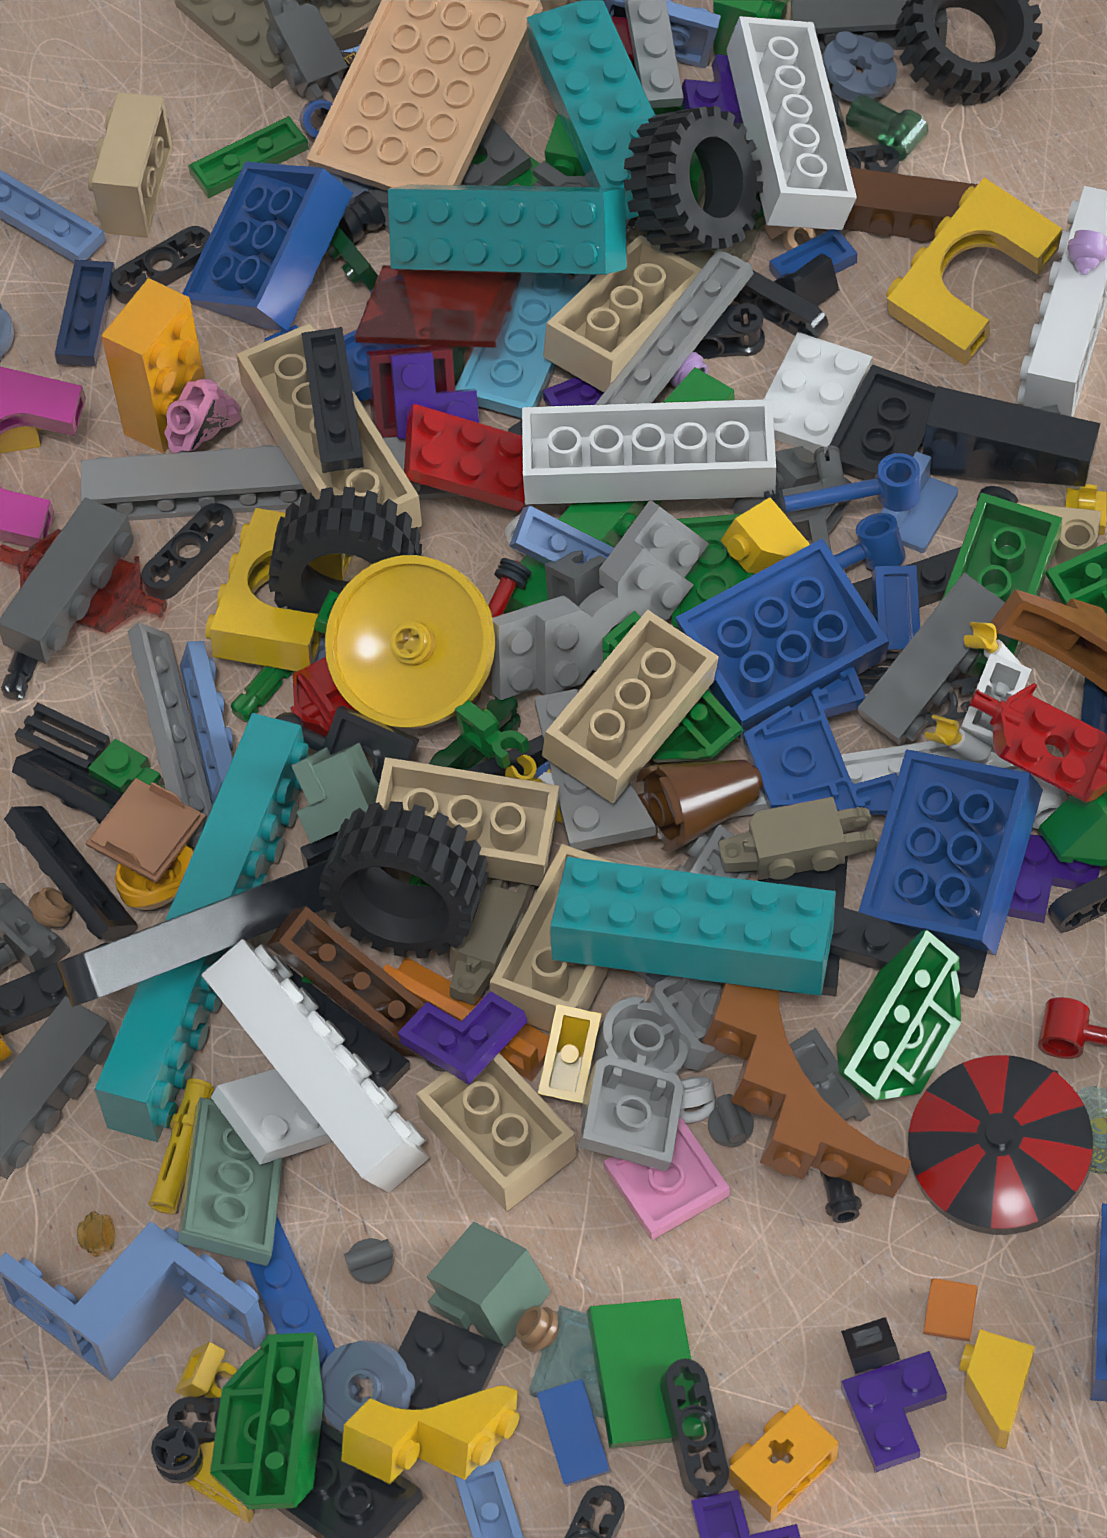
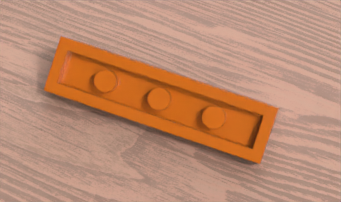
[383,957,550,1082]

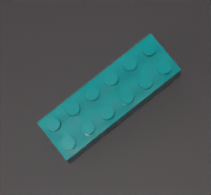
[526,0,655,220]
[388,184,627,274]
[550,857,836,996]

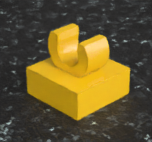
[1065,484,1107,535]
[174,1342,237,1398]

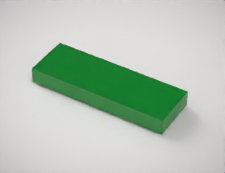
[188,116,309,199]

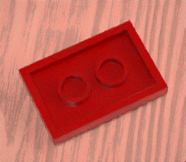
[404,404,525,512]

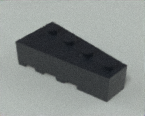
[922,386,1101,487]

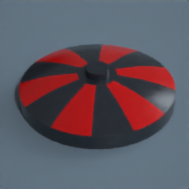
[908,1055,1093,1235]

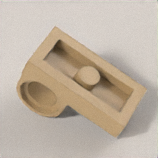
[1017,502,1101,565]

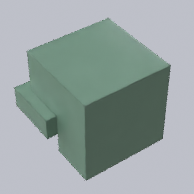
[292,743,379,843]
[427,1221,551,1348]

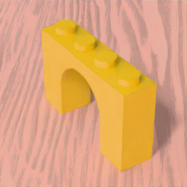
[886,177,1062,366]
[205,508,352,671]

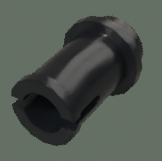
[820,1170,862,1223]

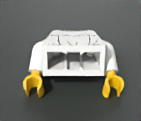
[925,622,1032,762]

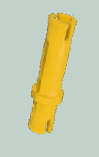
[148,1078,215,1214]

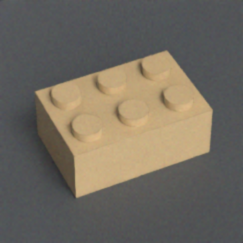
[88,92,173,238]
[416,1053,577,1212]

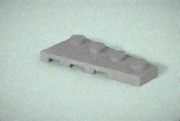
[534,689,656,850]

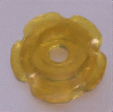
[77,1211,115,1257]

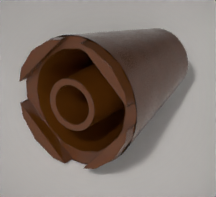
[636,759,763,852]

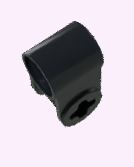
[692,303,765,359]

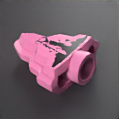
[164,379,242,453]

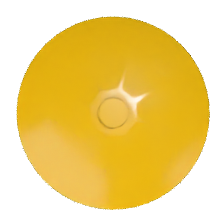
[325,555,495,728]

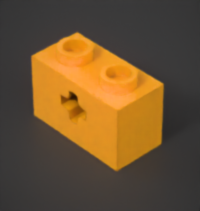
[729,1403,839,1523]

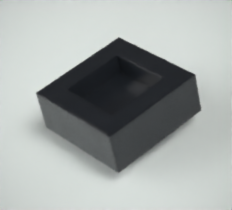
[841,1317,901,1374]

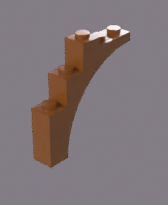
[991,589,1107,692]
[702,983,911,1198]

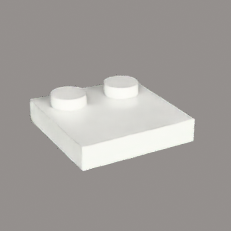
[211,1069,331,1165]

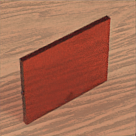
[354,265,522,348]

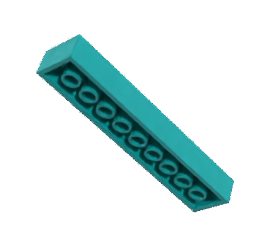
[95,713,309,1142]

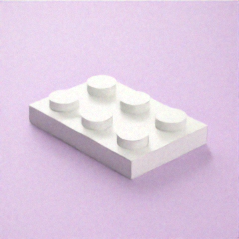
[764,332,873,453]

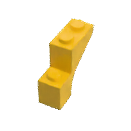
[341,1385,519,1484]

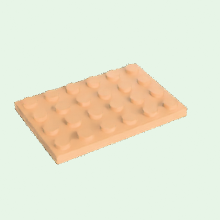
[306,0,543,191]

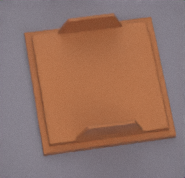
[85,778,207,883]

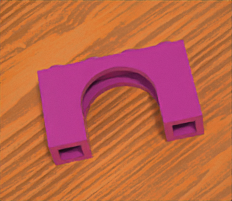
[0,366,86,551]

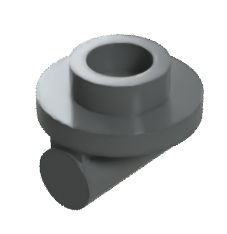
[708,1094,754,1147]
[344,1238,394,1284]

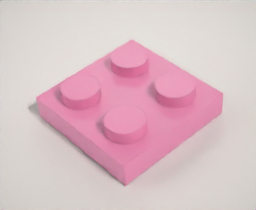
[603,1117,730,1240]

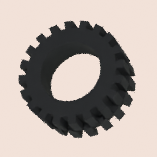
[895,0,1043,105]
[624,106,763,254]
[268,487,422,635]
[319,801,489,958]

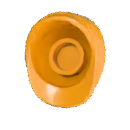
[115,845,194,910]

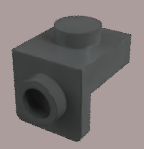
[775,446,819,491]

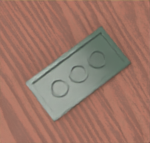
[177,1097,283,1266]

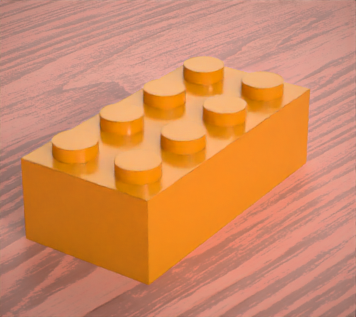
[101,278,205,454]

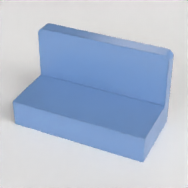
[881,451,958,553]

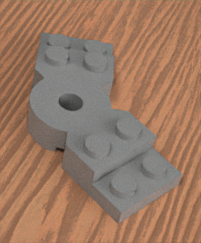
[491,500,709,700]
[578,976,728,1172]

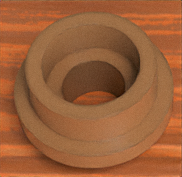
[29,887,72,927]
[516,1306,559,1352]

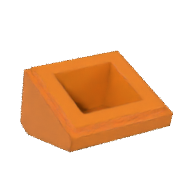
[923,1278,978,1342]

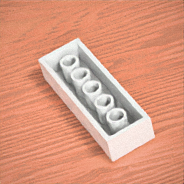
[726,17,857,230]
[1017,186,1107,417]
[522,399,776,505]
[202,939,430,1193]

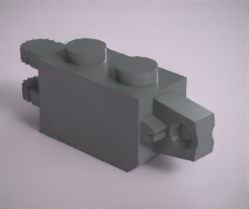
[263,0,348,117]

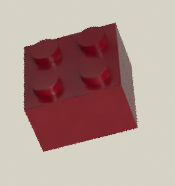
[366,345,455,438]

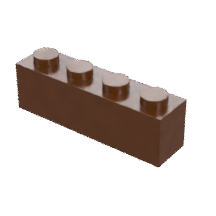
[842,167,978,241]
[266,906,425,1057]

